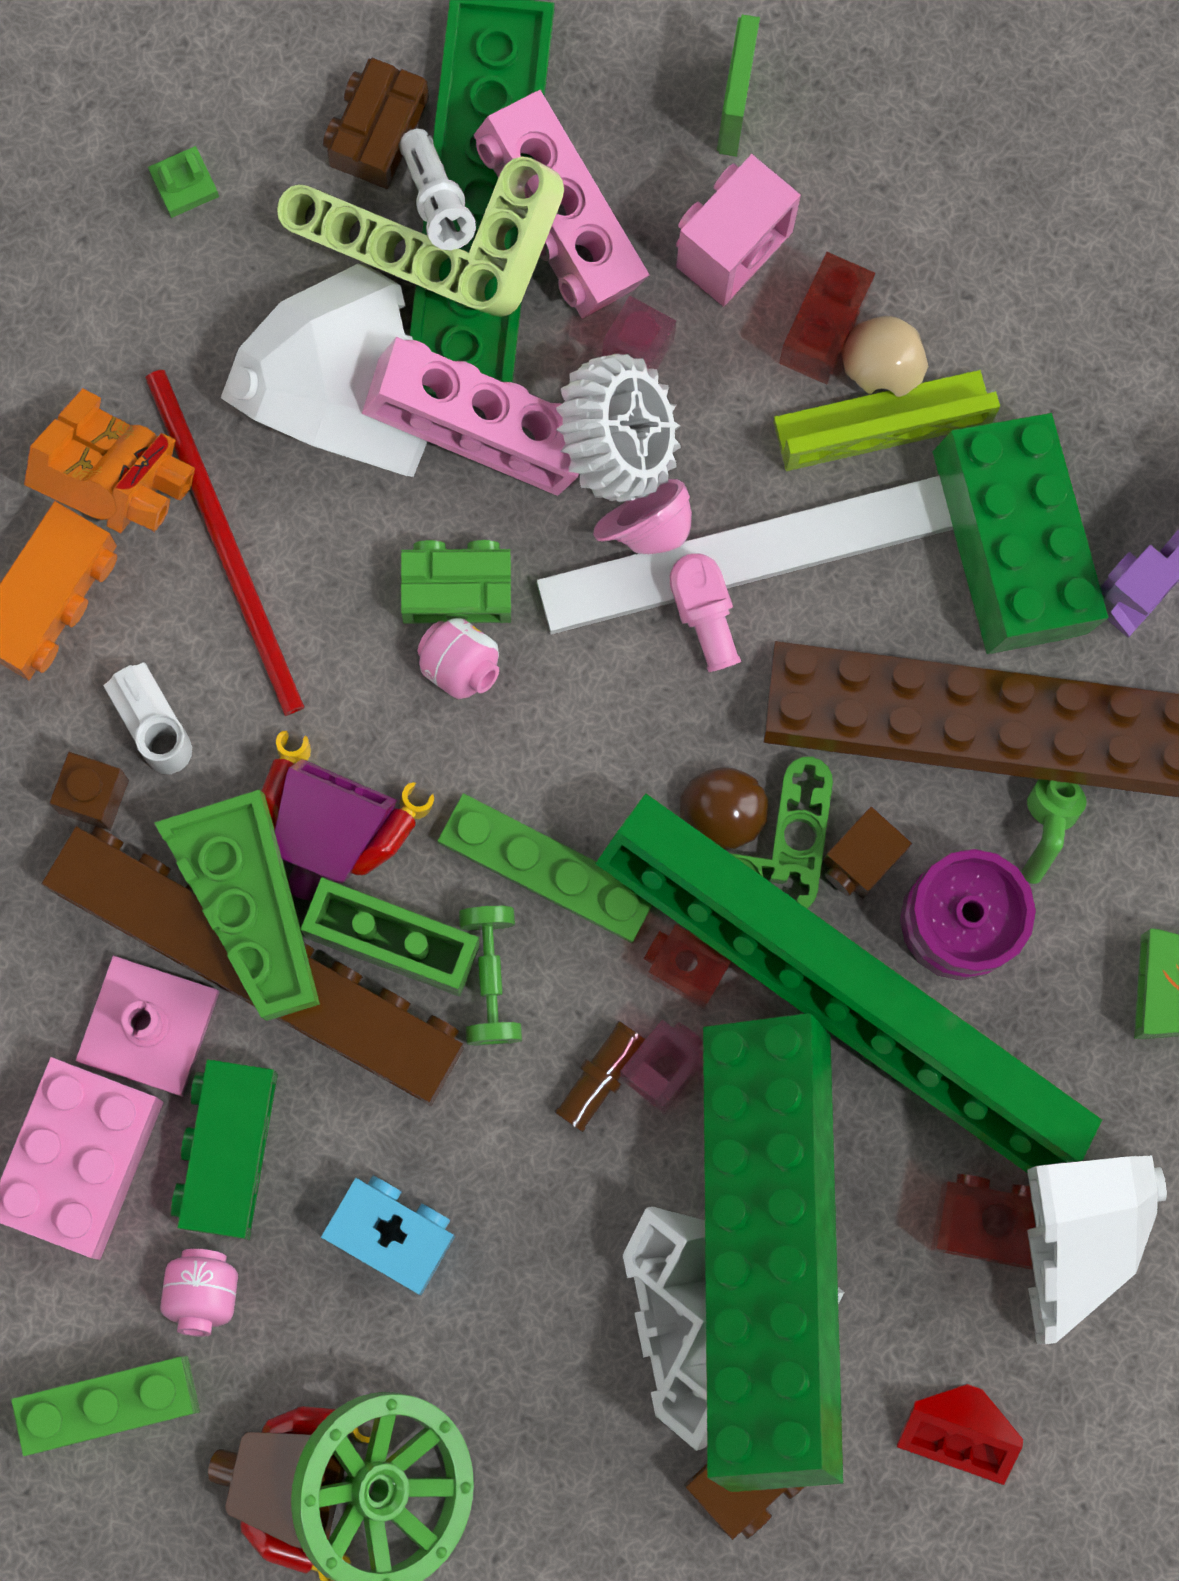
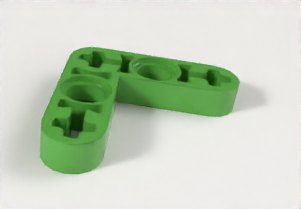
[730,757,833,909]

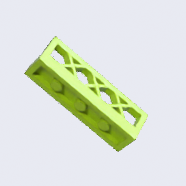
[773,370,1000,471]

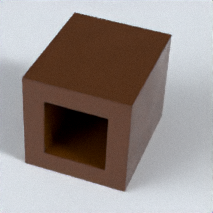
[50,752,129,831]
[823,807,912,899]

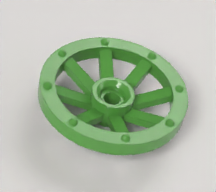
[291,1392,474,1581]

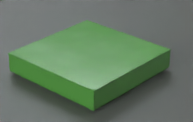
[717,14,760,157]

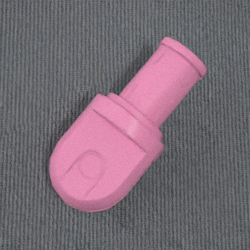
[670,553,741,672]

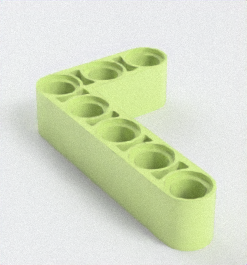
[277,157,564,317]

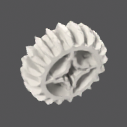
[556,354,681,502]

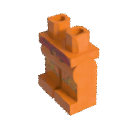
[24,388,195,533]

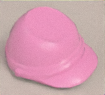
[593,479,692,554]

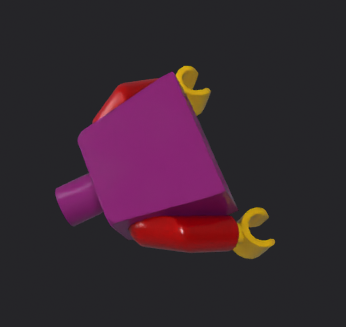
[261,731,434,901]

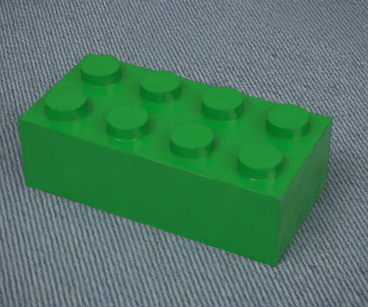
[932,413,1109,655]

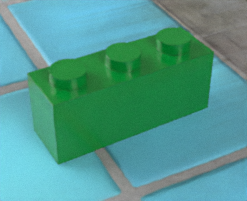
[171,1059,278,1240]

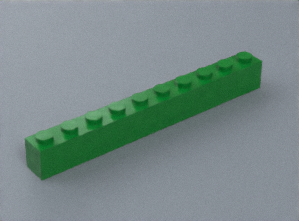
[595,793,1102,1174]

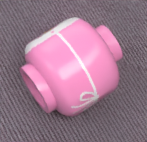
[417,618,499,699]
[160,1249,238,1337]

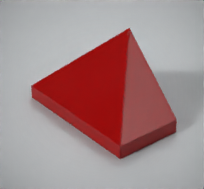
[896,1384,1023,1485]

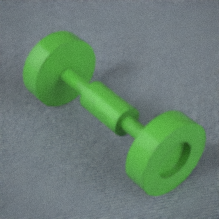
[459,906,522,1046]

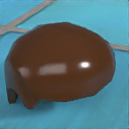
[680,767,768,850]

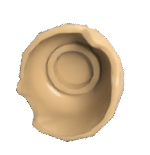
[841,316,928,397]

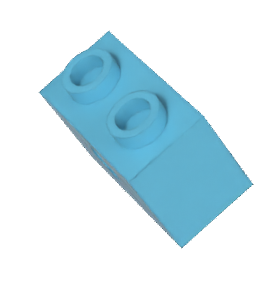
[321,1175,455,1295]

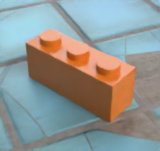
[0,501,117,681]

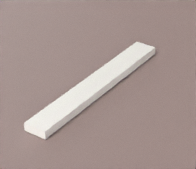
[537,476,953,634]

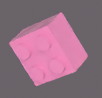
[676,154,801,307]

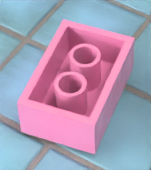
[0,1057,164,1260]

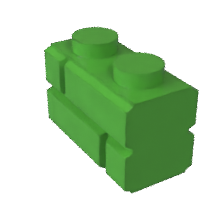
[401,540,511,624]

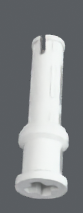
[399,129,476,250]

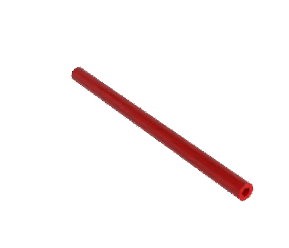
[145,370,305,716]

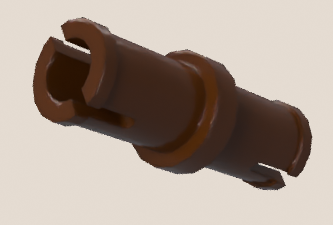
[555,1021,647,1132]

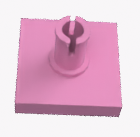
[76,956,219,1097]

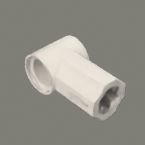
[103,663,192,774]

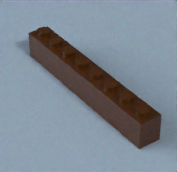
[41,826,464,1106]

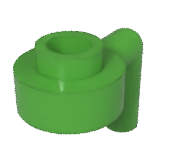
[1021,779,1087,884]

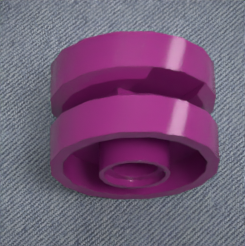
[900,849,1036,981]

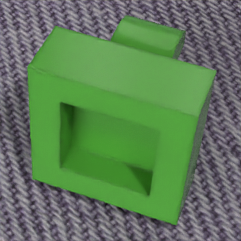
[148,146,219,218]

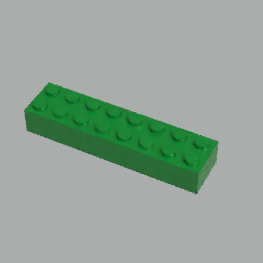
[703,1013,843,1492]

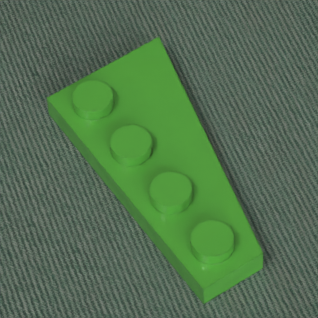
[155,789,320,1021]

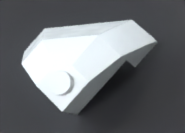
[221,263,427,477]
[1027,1156,1167,1344]
[623,1207,845,1451]

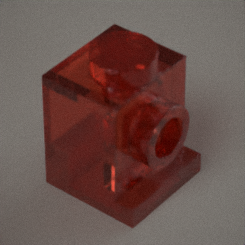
[644,924,731,1010]

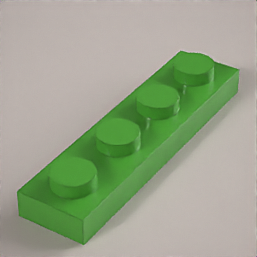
[438,793,652,944]

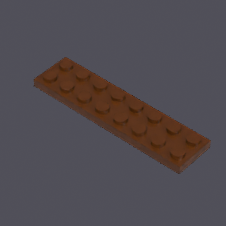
[763,641,1179,797]

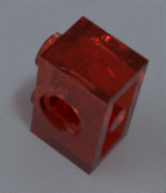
[779,252,876,385]
[931,1174,1036,1270]

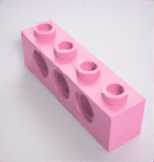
[474,90,649,319]
[362,337,579,496]

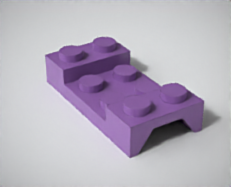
[1100,530,1179,638]

